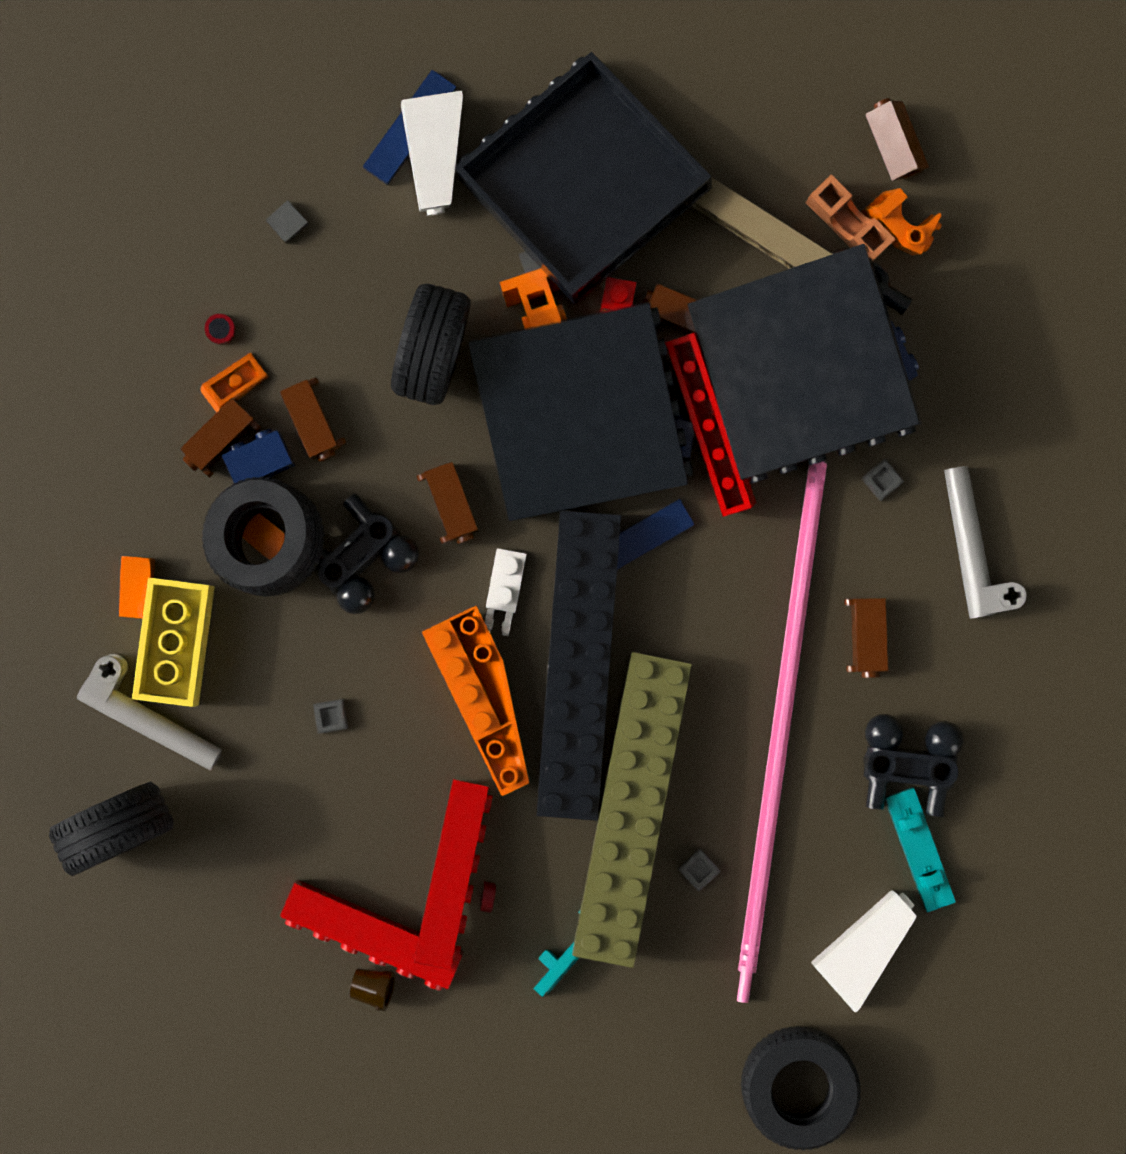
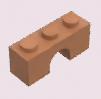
[806,174,895,262]

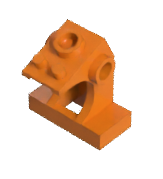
[861,188,942,256]
[499,268,567,329]

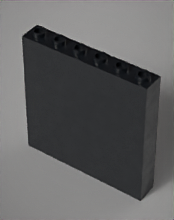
[454,51,712,305]
[688,244,922,484]
[468,301,693,521]

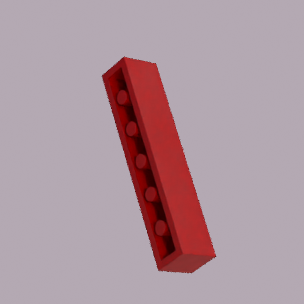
[665,332,756,517]
[413,779,493,970]
[280,880,464,991]

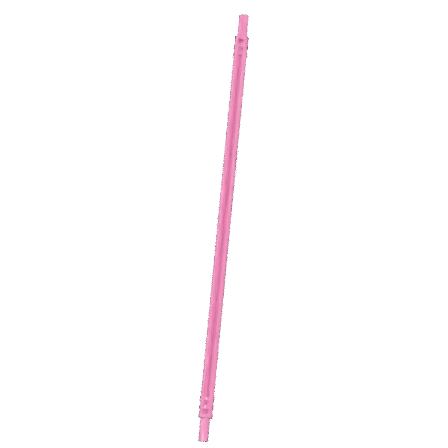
[737,461,827,1003]

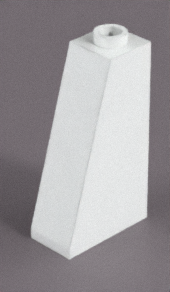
[401,91,463,216]
[811,890,917,1013]

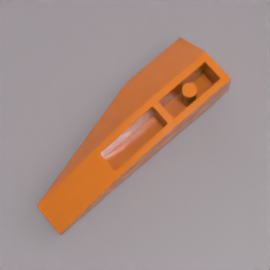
[422,605,529,796]

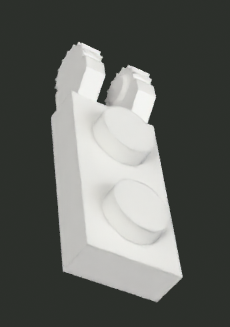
[485,548,527,636]

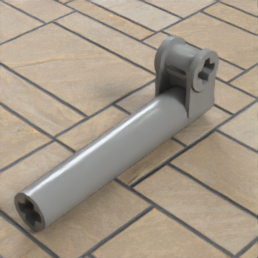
[944,466,1026,619]
[77,654,222,771]

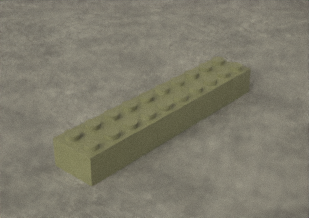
[572,652,692,968]

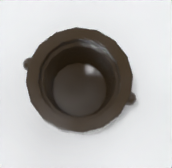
[350,968,396,1011]

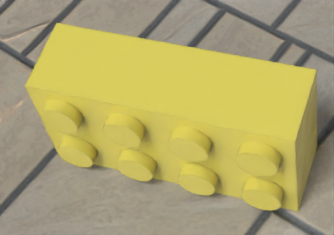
[132,577,215,707]

